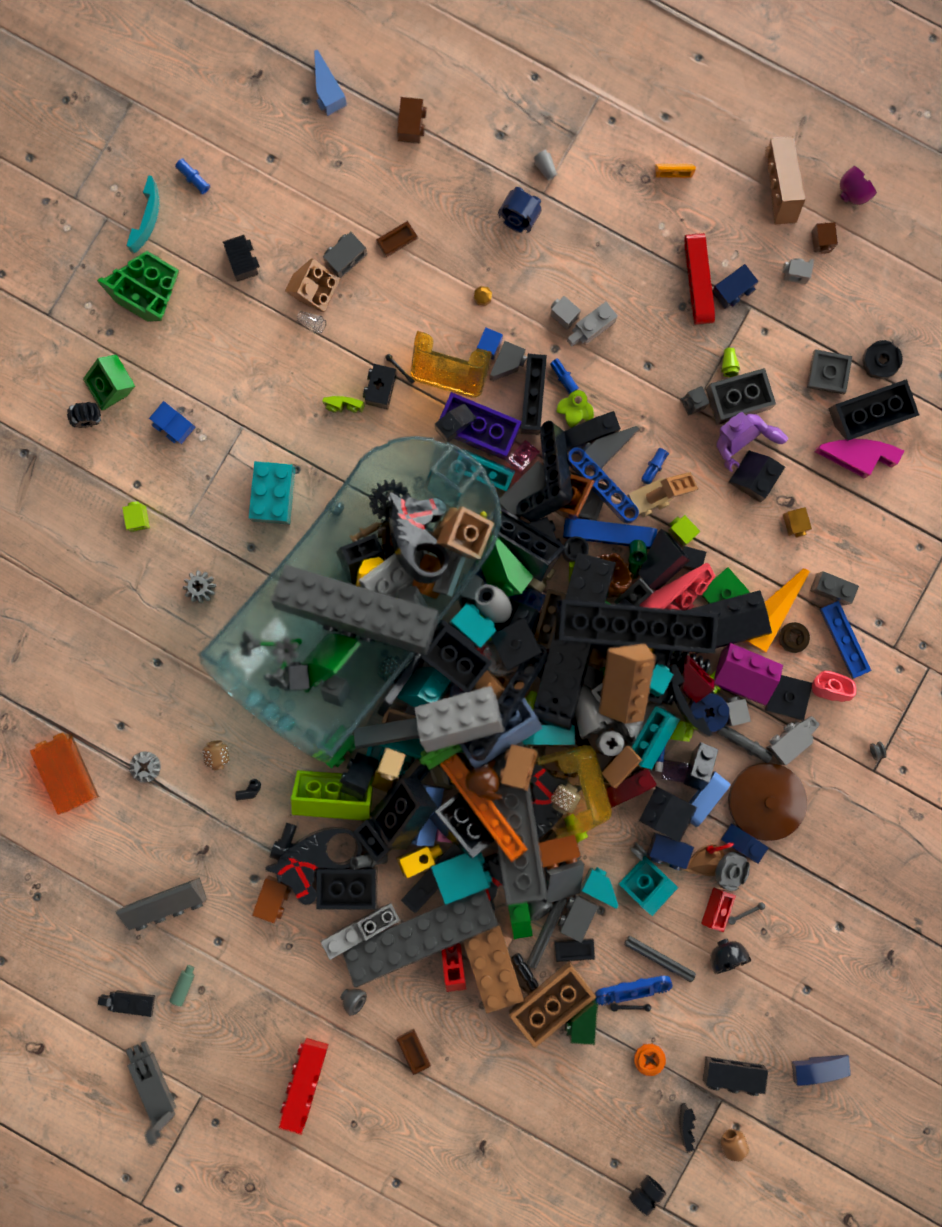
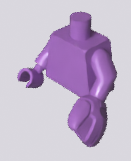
[716,412,788,472]

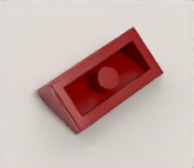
[701,887,736,932]

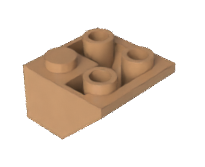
[285,258,340,312]

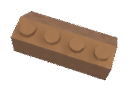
[598,644,655,724]

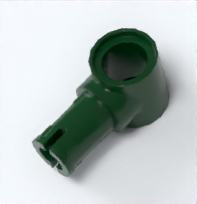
[628,540,647,579]

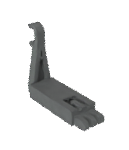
[126,1041,176,1146]

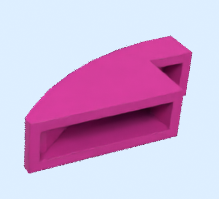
[814,439,905,478]

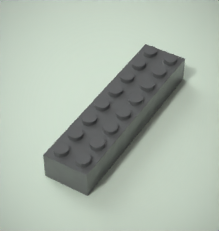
[271,564,439,656]

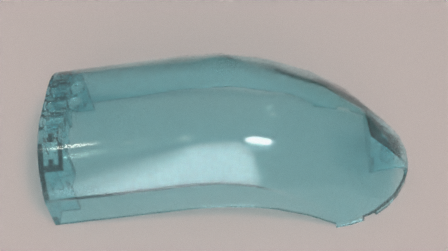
[199,436,501,763]

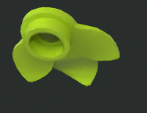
[556,390,594,428]

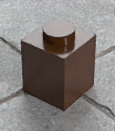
[812,222,838,254]

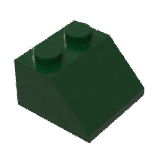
[565,999,598,1045]

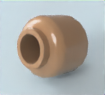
[720,1129,749,1162]

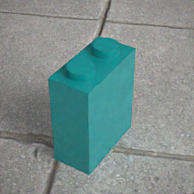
[431,852,492,905]

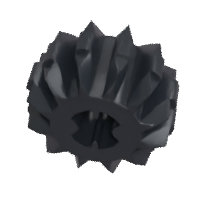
[67,402,101,429]

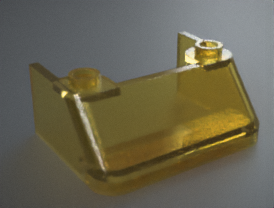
[537,745,612,839]

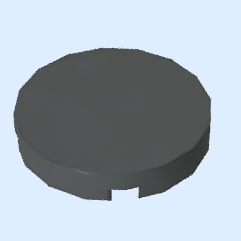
[715,852,750,891]

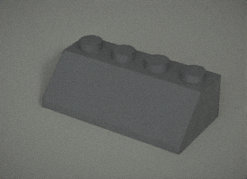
[116,877,207,931]

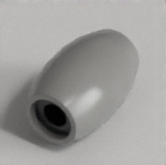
[475,585,511,623]

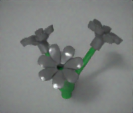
[240,630,302,690]

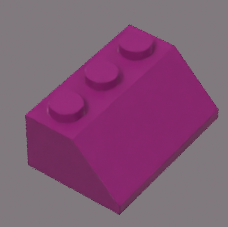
[714,643,783,706]

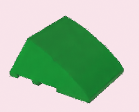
[97,251,179,322]
[302,634,361,693]

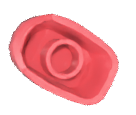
[812,671,856,702]

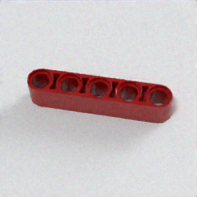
[684,233,715,325]

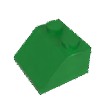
[83,354,135,411]

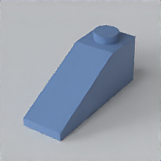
[314,49,347,116]

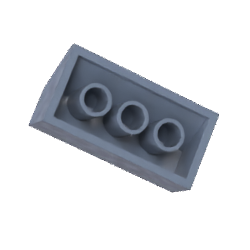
[460,689,542,769]

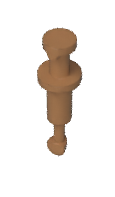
[349,518,390,542]

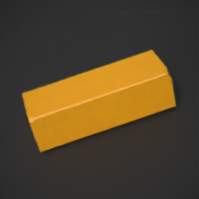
[655,164,696,178]

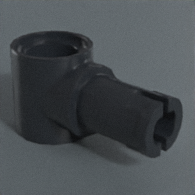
[270,823,297,860]

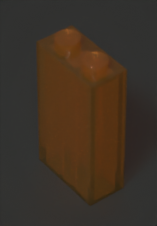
[30,732,99,815]

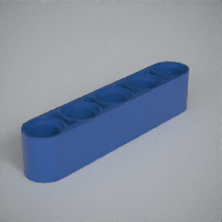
[568,448,639,524]
[563,518,658,549]

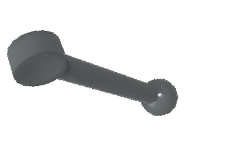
[728,902,765,925]

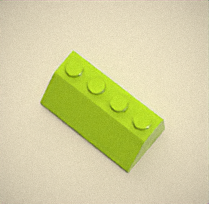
[291,770,374,820]

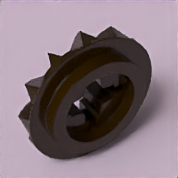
[778,622,810,653]

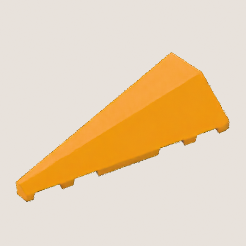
[742,568,810,653]

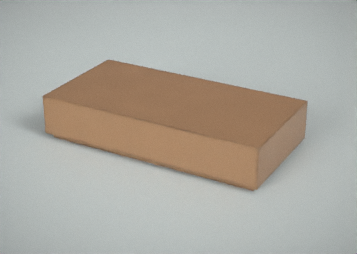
[602,745,642,788]

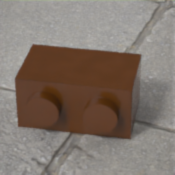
[397,97,427,143]

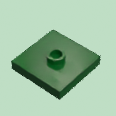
[701,567,751,604]

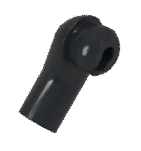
[235,779,261,801]

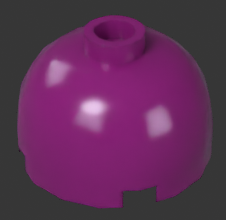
[840,166,877,205]

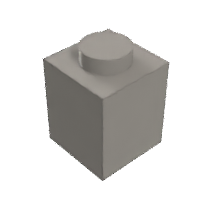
[550,296,581,329]
[726,696,751,726]

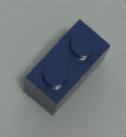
[712,264,759,309]
[647,832,694,871]

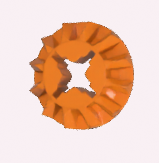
[634,1043,666,1076]

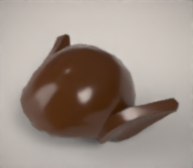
[465,760,502,800]

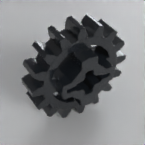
[369,479,411,522]

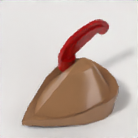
[682,842,734,876]

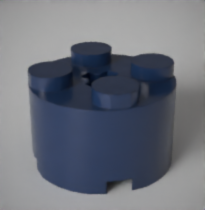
[498,187,542,233]
[688,693,730,732]

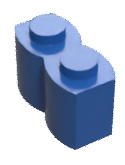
[149,401,195,444]

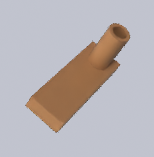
[646,472,698,504]

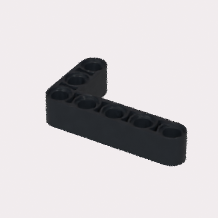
[516,421,573,522]

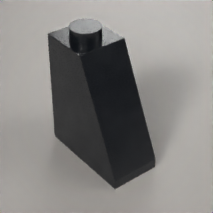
[638,529,691,590]

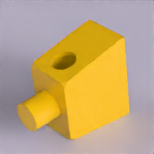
[396,845,443,878]

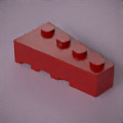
[278,1038,329,1135]

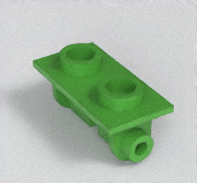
[419,744,462,770]

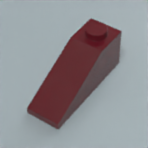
[594,768,657,812]

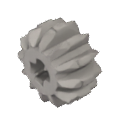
[183,570,216,603]

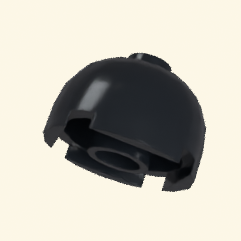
[710,939,752,974]

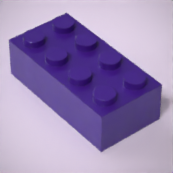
[439,392,522,461]

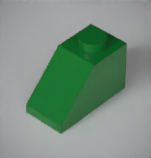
[508,902,533,939]

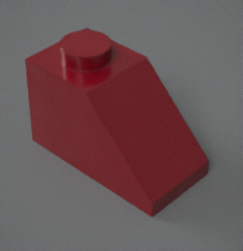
[683,655,714,703]

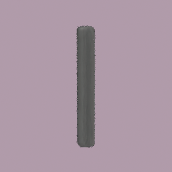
[527,898,567,969]
[625,936,696,982]

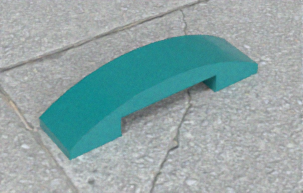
[126,175,160,253]

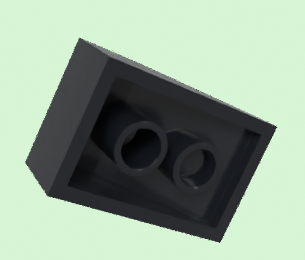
[430,792,495,859]

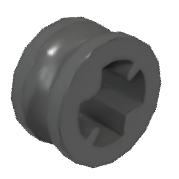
[870,741,887,761]
[629,842,648,861]

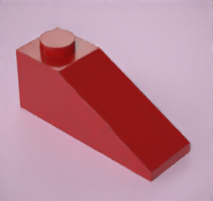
[441,943,466,992]

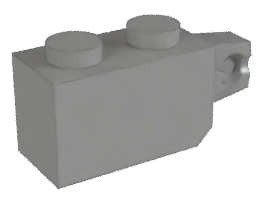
[567,301,618,347]
[767,716,820,765]

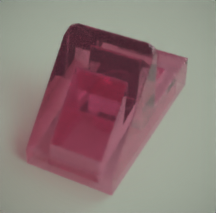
[506,440,540,475]

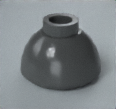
[528,900,553,921]
[340,989,367,1016]

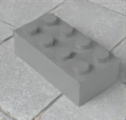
[414,686,504,752]

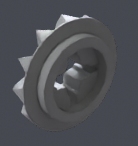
[129,751,161,782]

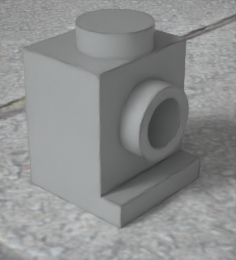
[782,258,814,284]

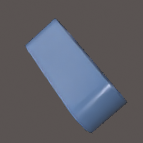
[688,771,730,827]

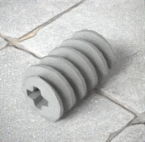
[596,731,624,756]

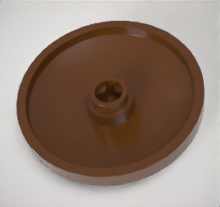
[728,763,807,841]

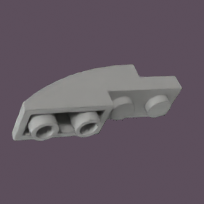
[320,903,400,960]

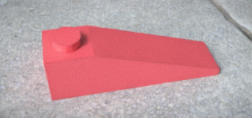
[639,563,715,611]

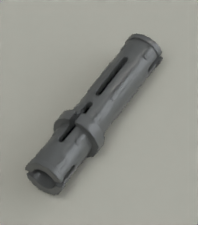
[717,725,774,764]

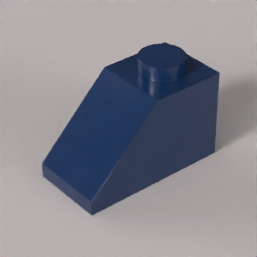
[721,824,769,864]

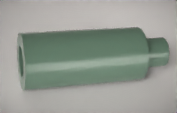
[169,965,195,1006]

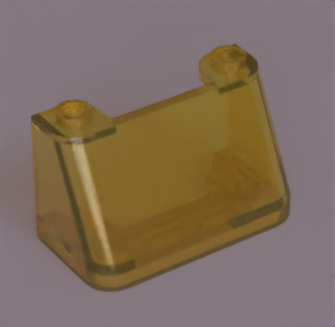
[410,331,492,398]

